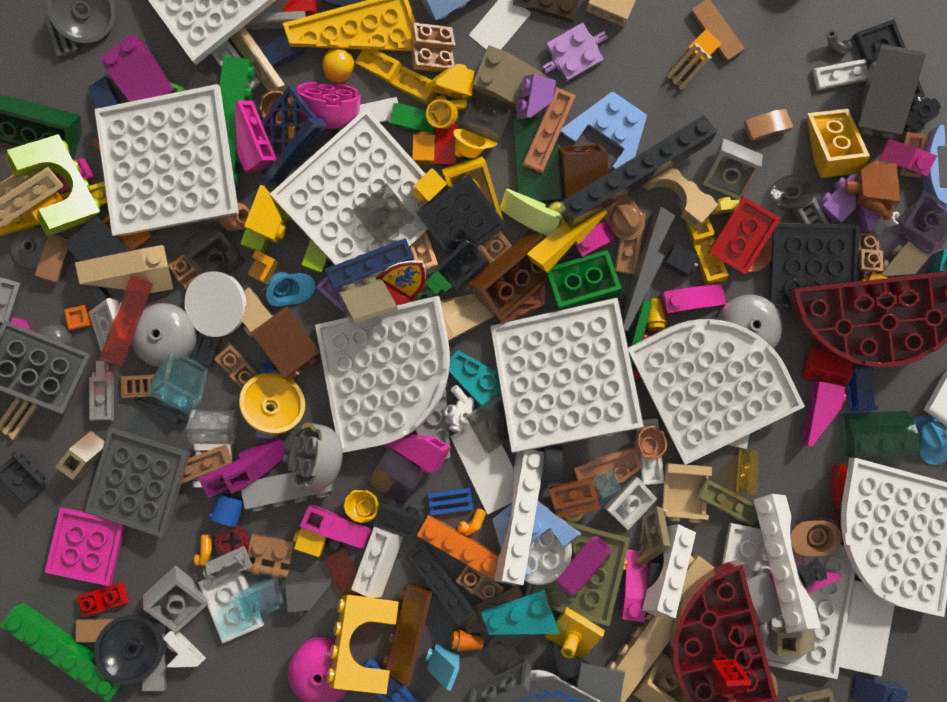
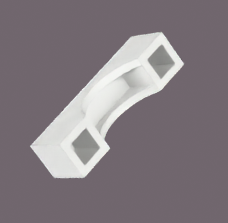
[642,524,696,618]

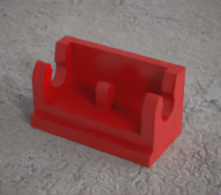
[802,347,853,386]

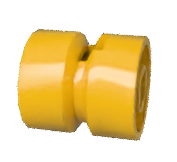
[426,99,458,128]

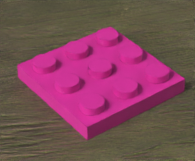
[45,507,125,586]

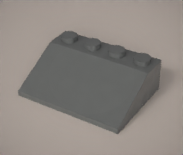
[0,320,91,417]

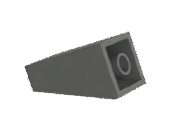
[855,44,927,140]

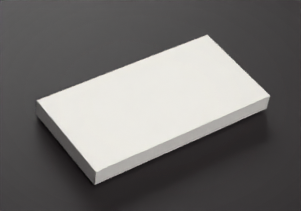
[450,418,514,515]
[840,580,895,676]

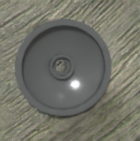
[47,0,115,43]

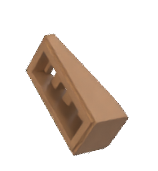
[121,374,166,398]

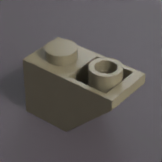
[877,241,929,278]
[56,431,105,480]
[769,627,814,656]

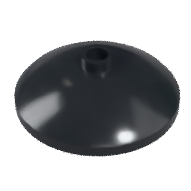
[94,615,164,685]

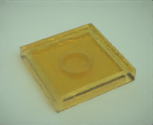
[736,449,760,496]

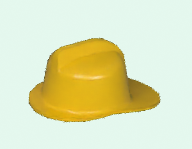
[453,127,499,159]

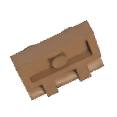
[244,534,295,579]

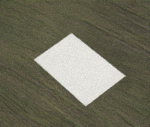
[469,0,531,50]

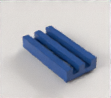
[428,488,473,516]

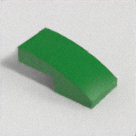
[388,103,435,135]

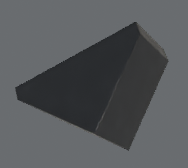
[551,642,591,680]

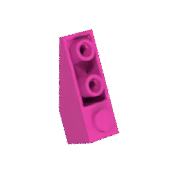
[384,434,451,473]
[300,504,372,549]

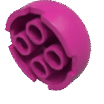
[296,82,361,131]
[288,637,354,702]

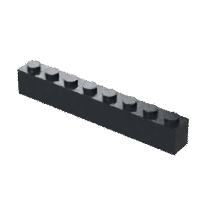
[559,115,717,229]

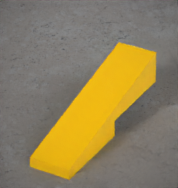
[355,49,439,106]
[680,202,729,286]
[527,209,607,273]

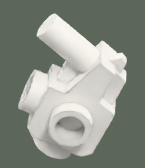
[444,385,475,433]

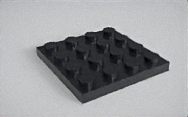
[769,223,860,309]

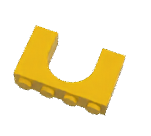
[327,595,399,694]

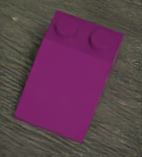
[99,33,175,102]

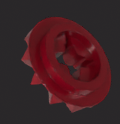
[215,525,250,556]

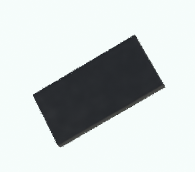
[853,19,925,102]
[63,216,145,309]

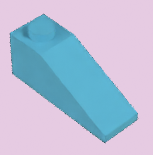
[425,644,460,691]

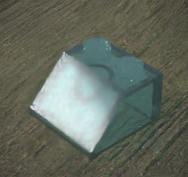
[148,353,209,413]
[230,577,283,623]

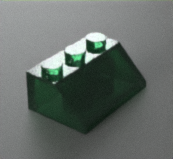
[843,411,921,457]

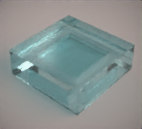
[593,469,622,498]

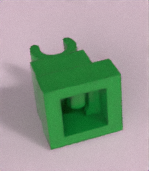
[417,271,453,298]

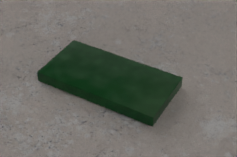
[512,117,562,202]

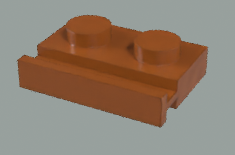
[549,477,600,518]

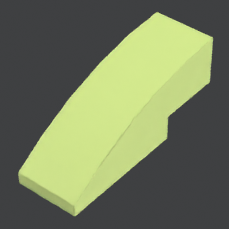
[500,189,563,236]

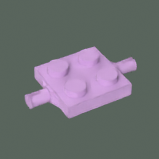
[542,23,607,82]

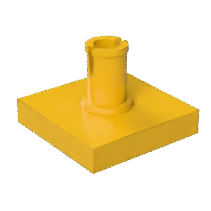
[545,607,605,659]

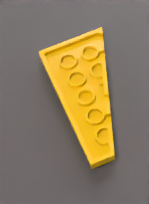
[283,0,416,51]

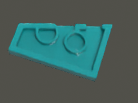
[449,351,502,413]
[482,590,559,635]

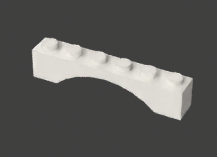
[494,450,544,585]
[754,494,821,633]

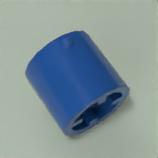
[209,492,244,526]

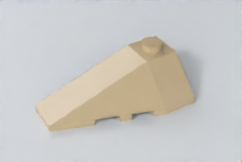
[75,245,173,293]
[440,294,495,343]

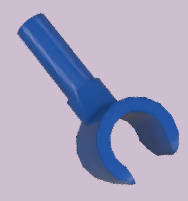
[257,361,281,374]

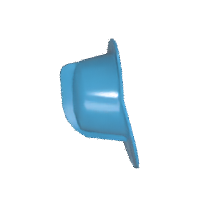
[266,272,316,307]
[910,415,947,465]

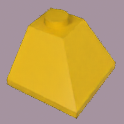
[244,185,286,243]

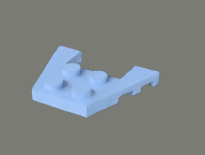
[560,91,647,170]
[492,501,581,586]

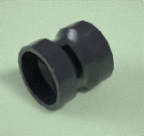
[796,558,827,589]

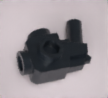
[905,96,941,131]

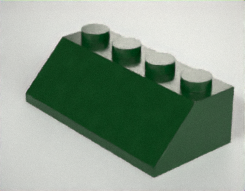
[0,94,82,160]

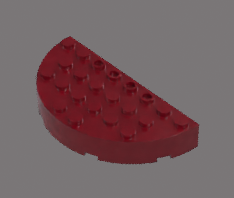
[788,271,947,367]
[669,559,778,702]

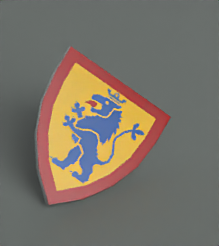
[377,260,426,300]

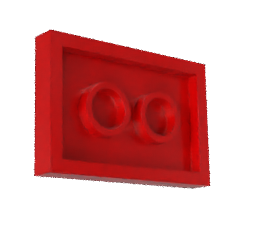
[707,196,781,275]

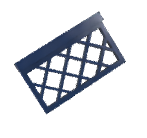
[261,86,327,185]

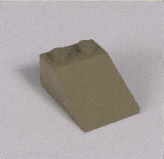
[473,45,547,109]
[337,276,398,324]

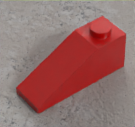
[712,659,751,698]

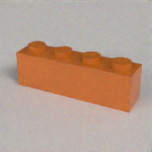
[417,514,499,580]

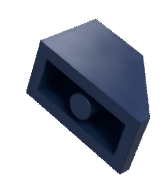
[851,676,908,702]

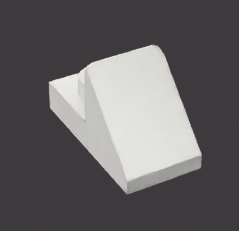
[163,630,206,667]

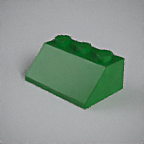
[546,250,622,311]

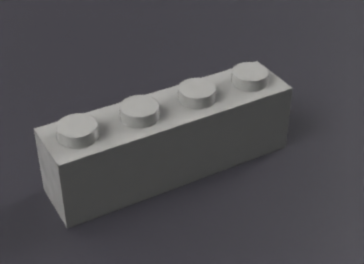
[241,472,334,512]

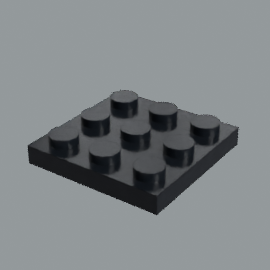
[416,173,506,256]

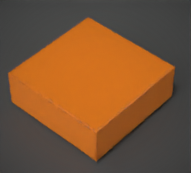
[64,305,92,331]

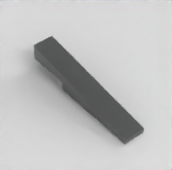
[621,207,675,332]

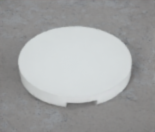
[185,271,247,337]
[524,529,572,585]

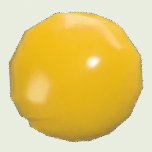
[322,48,354,83]
[344,490,379,523]

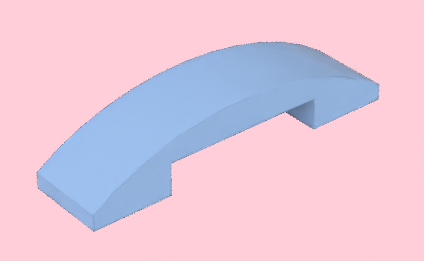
[921,125,947,214]

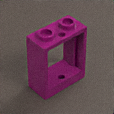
[557,536,614,595]

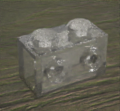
[186,410,238,444]

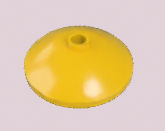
[239,373,305,434]

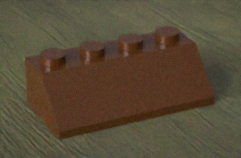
[468,230,561,322]
[383,583,432,686]

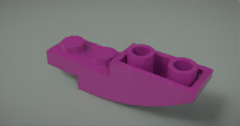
[199,436,287,498]

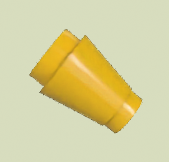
[646,298,667,331]

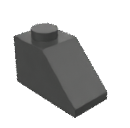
[285,578,332,615]

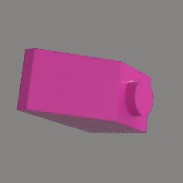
[879,139,937,176]
[571,221,616,258]

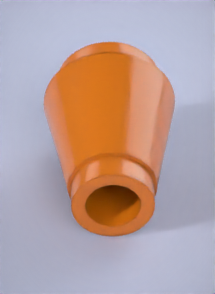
[450,629,483,652]

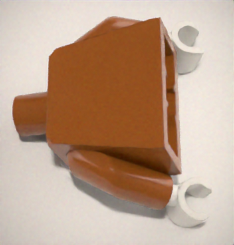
[844,160,900,227]

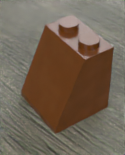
[559,144,608,200]
[250,306,321,381]

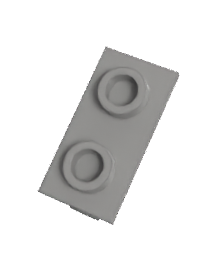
[203,546,252,584]

